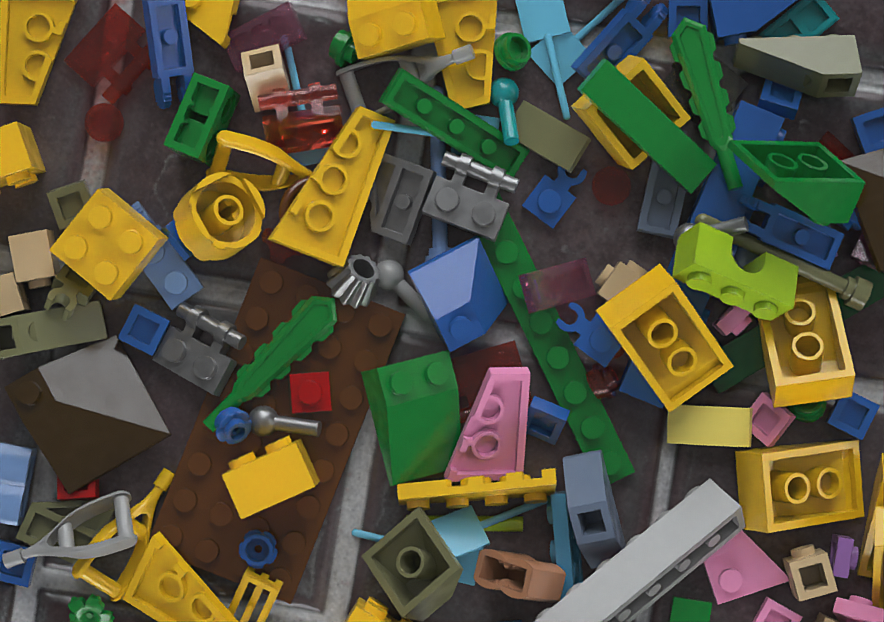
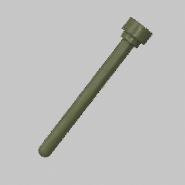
[695,213,873,311]

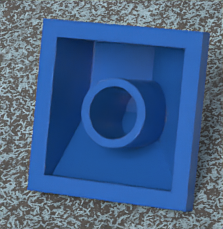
[407,235,508,352]

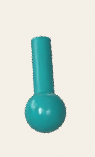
[490,77,520,146]

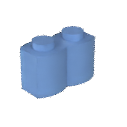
[0,441,37,526]

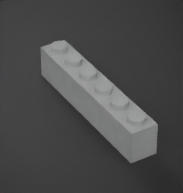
[534,478,746,622]

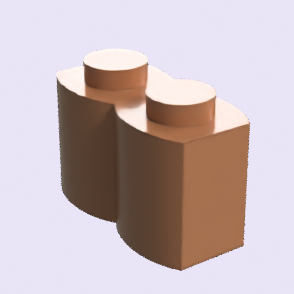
[473,549,566,603]

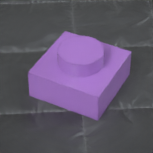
[829,533,858,578]

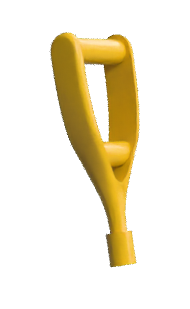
[205,130,313,191]
[72,468,175,602]

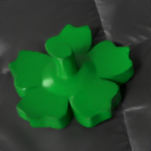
[68,594,115,622]

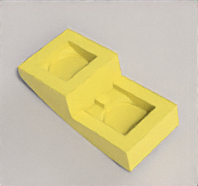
[667,404,753,447]

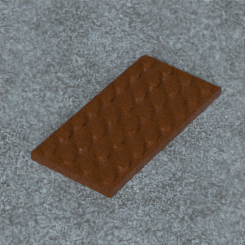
[149,257,406,604]

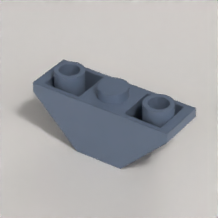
[563,449,626,569]

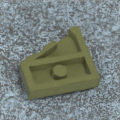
[15,500,115,565]

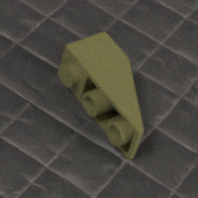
[732,34,863,98]
[0,300,108,360]

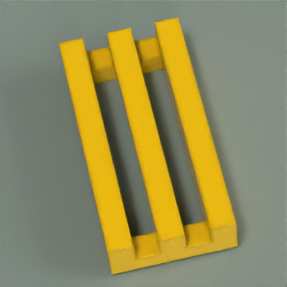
[228,566,284,622]

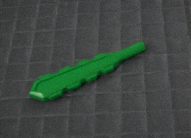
[670,17,743,191]
[203,296,338,432]

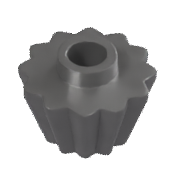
[326,254,380,309]

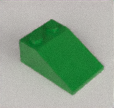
[727,140,866,226]
[361,350,461,486]

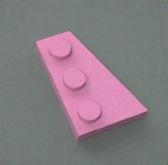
[444,367,531,482]

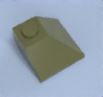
[362,507,463,621]

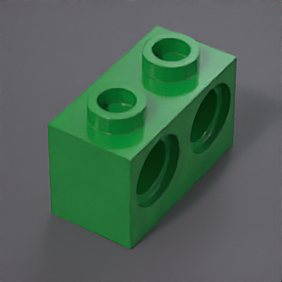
[163,72,241,167]

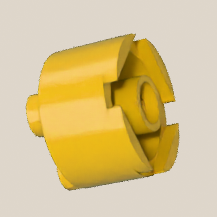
[173,172,265,261]

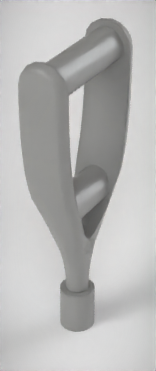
[336,44,476,115]
[2,490,138,569]

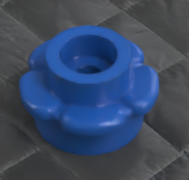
[214,407,252,444]
[239,530,278,569]

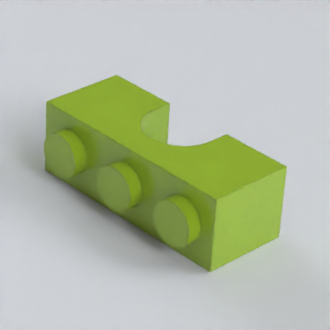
[672,222,799,321]

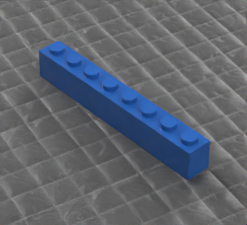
[616,100,787,408]

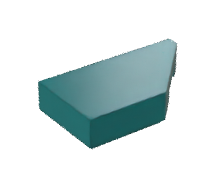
[758,0,840,38]

